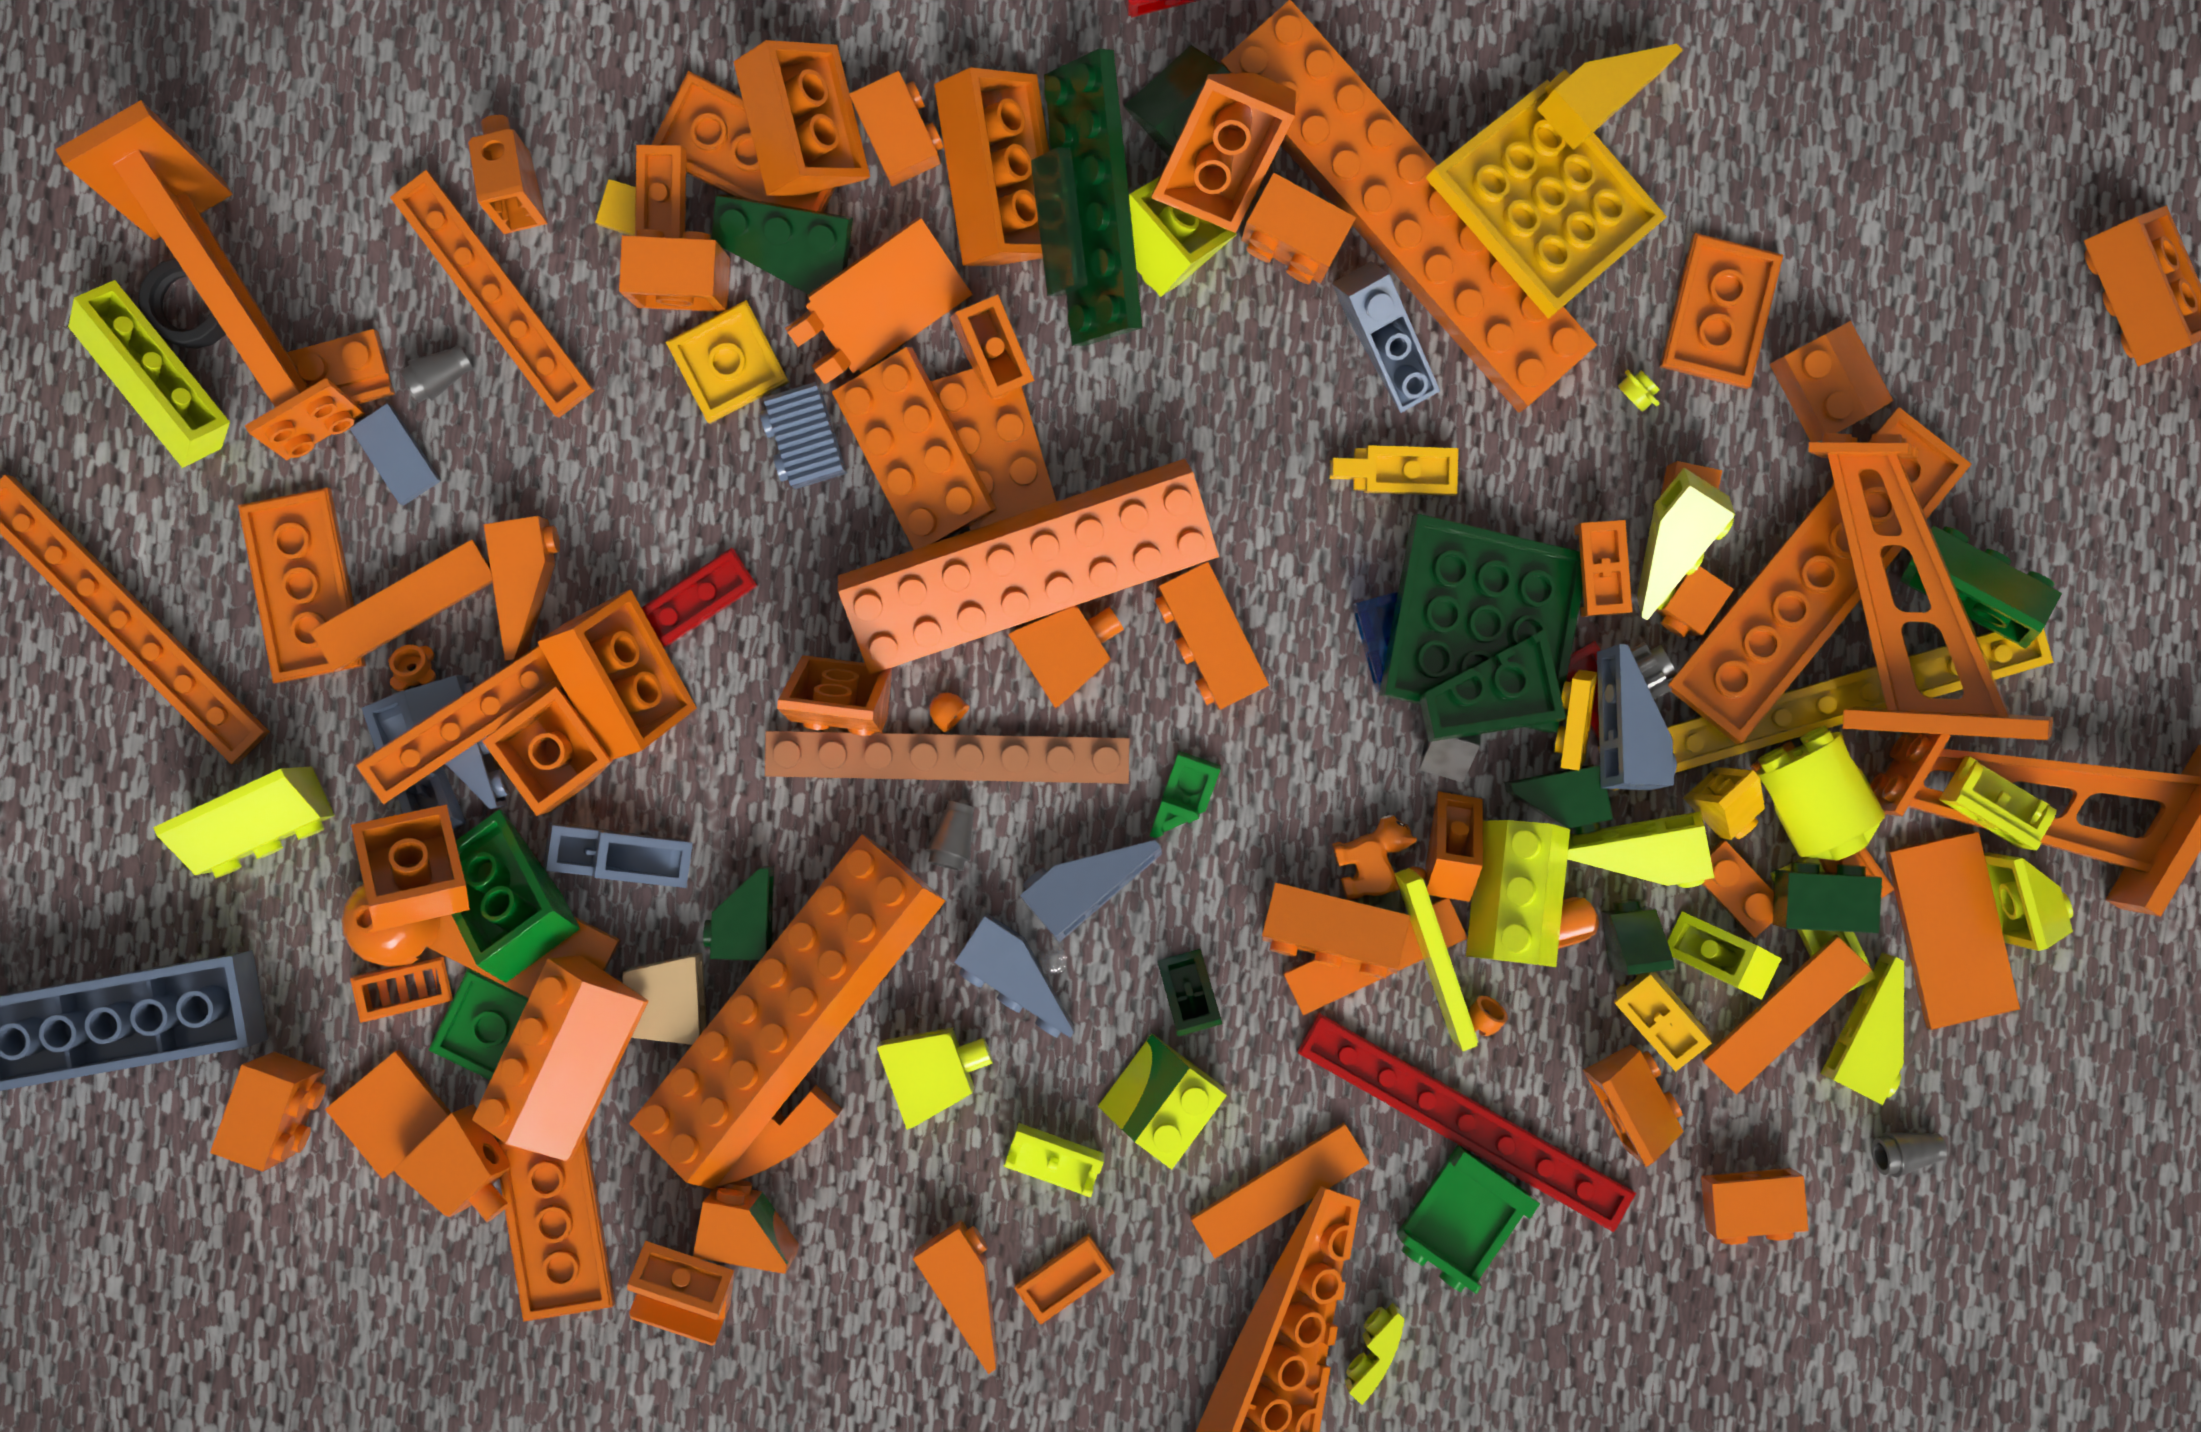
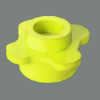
[1618,369,1660,412]

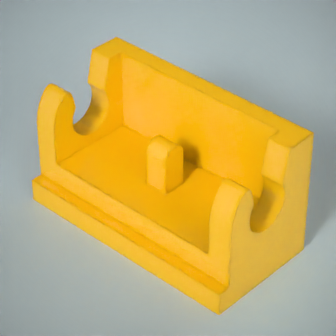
[1614,972,1712,1072]

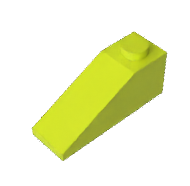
[1567,811,1714,888]
[1820,953,1904,1105]

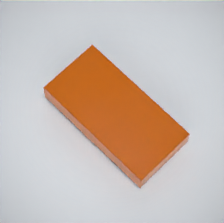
[1014,1233,1115,1325]

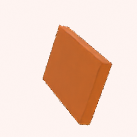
[1659,233,1784,389]

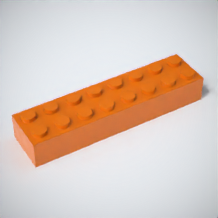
[838,458,1219,675]
[629,834,946,1190]

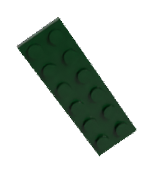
[1044,48,1143,346]

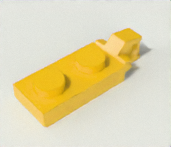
[1329,445,1459,496]

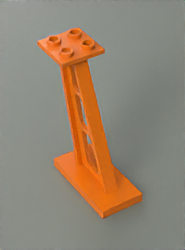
[55,100,366,461]
[1808,433,2053,740]
[1870,732,2201,917]

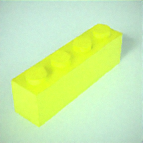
[68,280,230,468]

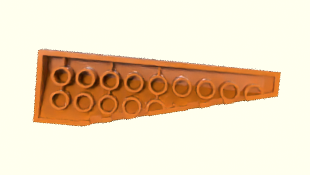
[1196,1186,1360,1432]

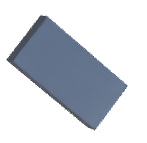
[349,403,441,506]

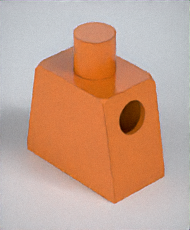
[468,115,548,234]
[1008,605,1124,708]
[393,1104,510,1222]

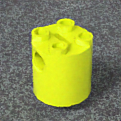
[1756,726,1886,861]

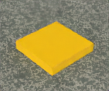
[666,300,790,424]

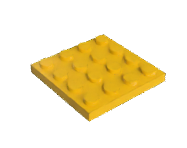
[1426,80,1667,319]

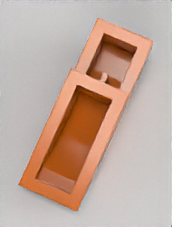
[718,1085,842,1186]

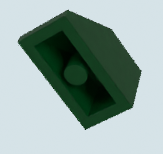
[1504,764,1613,835]
[703,866,775,961]
[1601,899,1675,975]

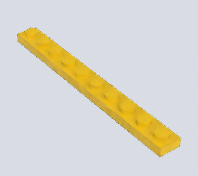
[1598,628,2054,791]

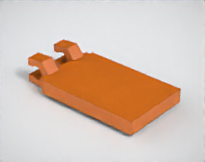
[785,217,973,385]

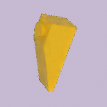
[1537,43,1683,150]
[1683,767,1765,840]

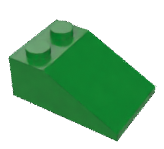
[451,809,580,983]

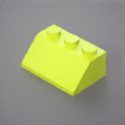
[153,766,335,878]
[1466,820,1570,967]

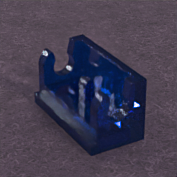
[1352,592,1398,692]

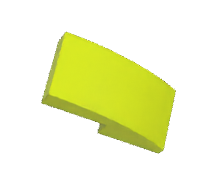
[1344,1302,1405,1405]

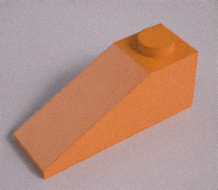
[483,516,560,661]
[913,1219,998,1374]

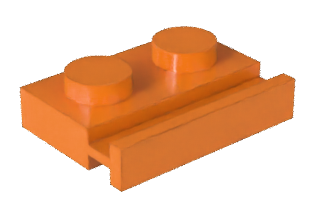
[287,329,395,404]

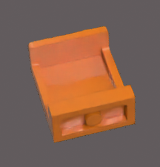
[627,1241,734,1346]

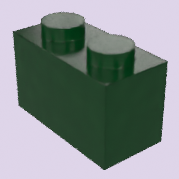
[1772,862,1882,933]

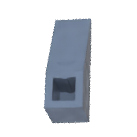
[1332,261,1440,413]
[404,675,510,809]
[954,913,1074,1038]

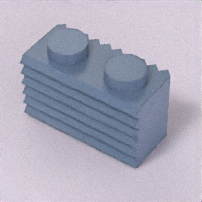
[759,382,847,489]

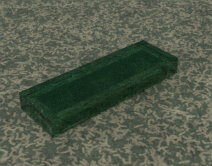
[1031,147,1088,296]

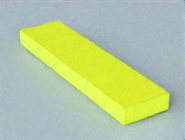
[1394,868,1478,1051]

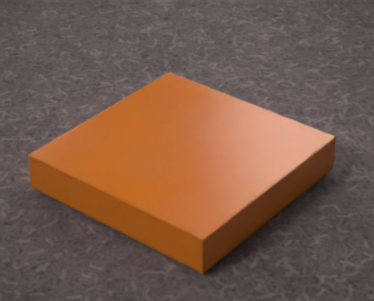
[325,1050,451,1180]

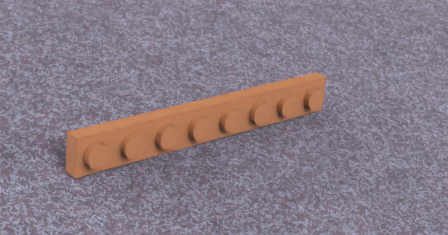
[765,731,1130,784]

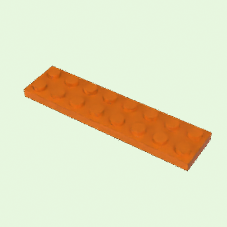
[1667,407,1972,745]

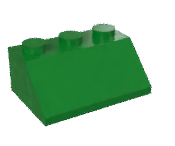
[1900,525,2062,649]

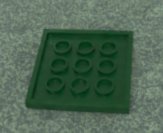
[1379,514,1583,733]

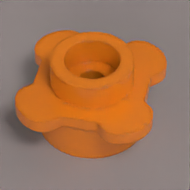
[388,645,436,691]

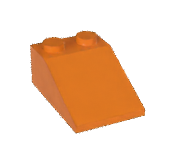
[777,655,892,736]

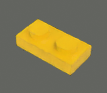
[1555,670,1597,771]

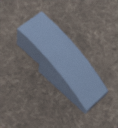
[361,690,466,829]
[543,822,693,888]

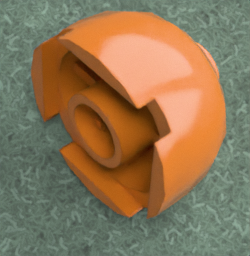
[341,883,440,967]

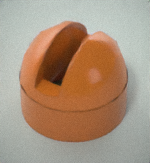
[930,693,970,732]
[1468,996,1508,1036]

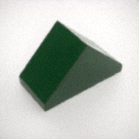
[1157,949,1223,1037]

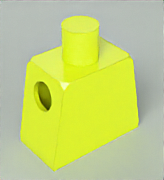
[877,1028,993,1130]

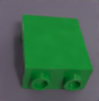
[1396,1145,1540,1294]

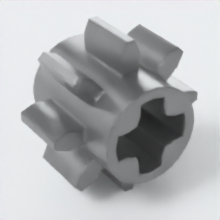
[1630,642,1677,700]

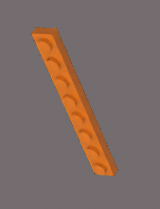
[0,474,270,764]

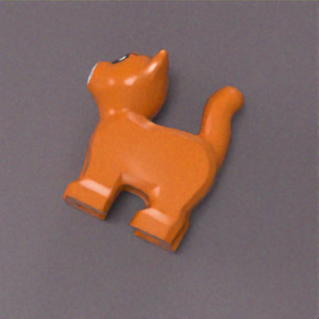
[1332,815,1426,900]

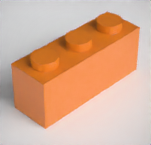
[1154,562,1269,710]
[1262,882,1411,979]

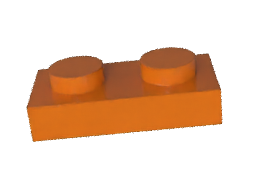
[635,145,686,238]
[1702,840,1774,938]

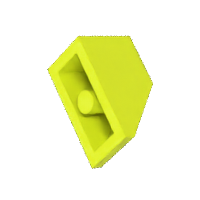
[1667,912,1781,1000]

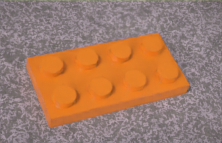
[832,347,996,550]
[930,369,1057,531]

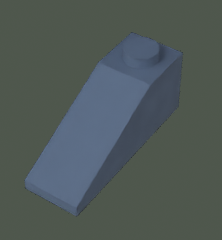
[1597,644,1677,790]
[1020,840,1162,942]

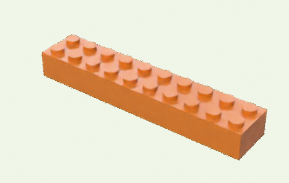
[1220,0,1597,413]

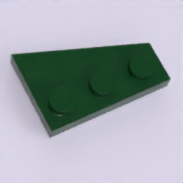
[711,194,853,294]
[1419,629,1566,742]

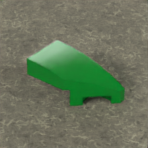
[1149,750,1221,838]

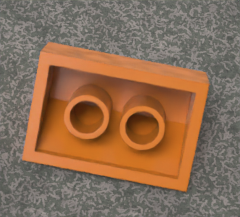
[733,40,870,196]
[1151,73,1296,233]
[2083,205,2201,367]
[537,589,697,760]

